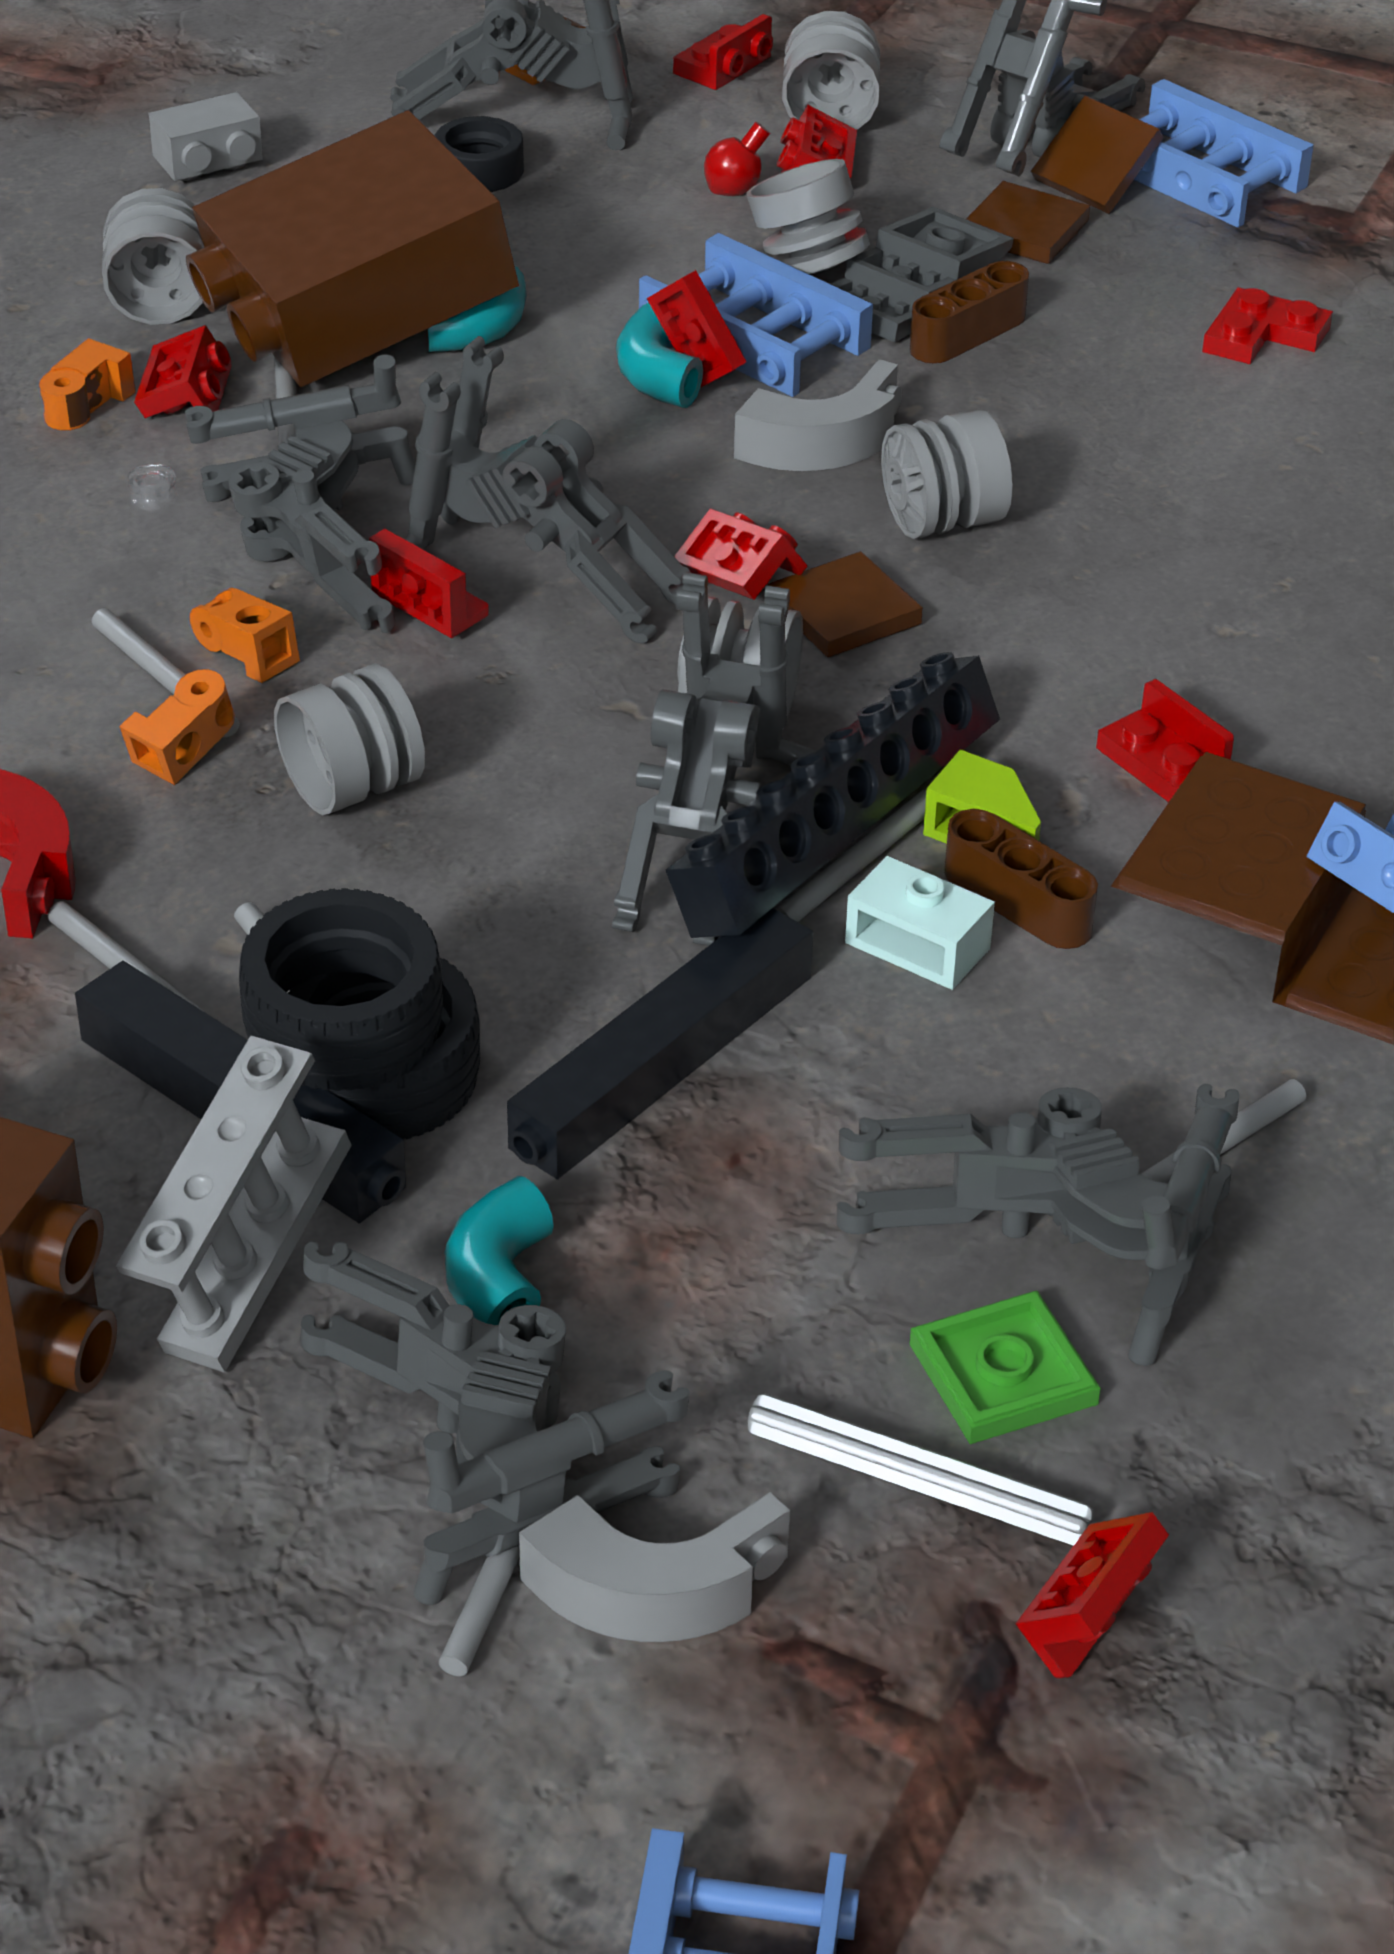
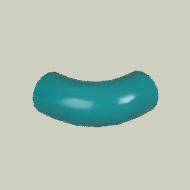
[428,266,527,352]
[616,303,703,408]
[444,1176,554,1325]

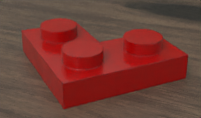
[1202,287,1333,364]

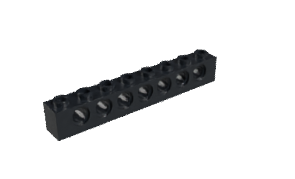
[666,652,1000,938]

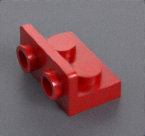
[673,14,773,90]
[777,105,857,179]
[646,270,747,388]
[134,325,232,418]
[674,508,808,600]
[369,528,489,639]
[1096,679,1234,802]
[1016,1512,1169,1679]

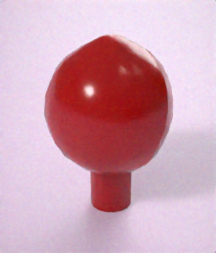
[704,122,771,196]

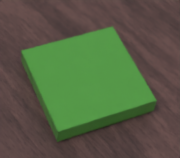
[909,1290,1101,1445]

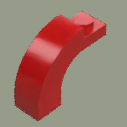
[0,769,76,939]

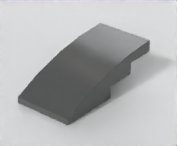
[831,207,1014,342]

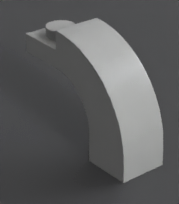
[734,359,902,471]
[519,1492,790,1642]

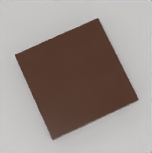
[1031,95,1164,214]
[966,181,1090,264]
[768,551,923,657]

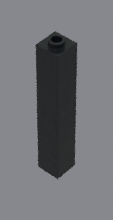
[507,908,813,1180]
[75,960,406,1224]

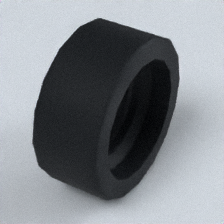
[434,116,524,192]

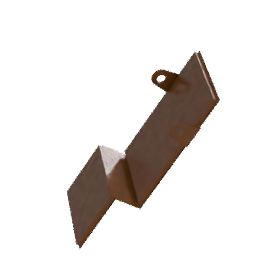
[1111,752,1394,1045]

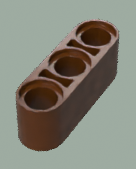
[910,261,1029,364]
[944,809,1098,949]

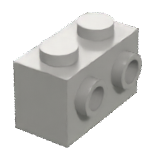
[149,92,263,181]

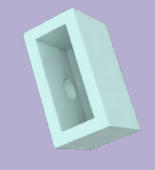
[845,856,995,990]

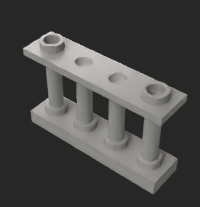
[116,1036,352,1373]

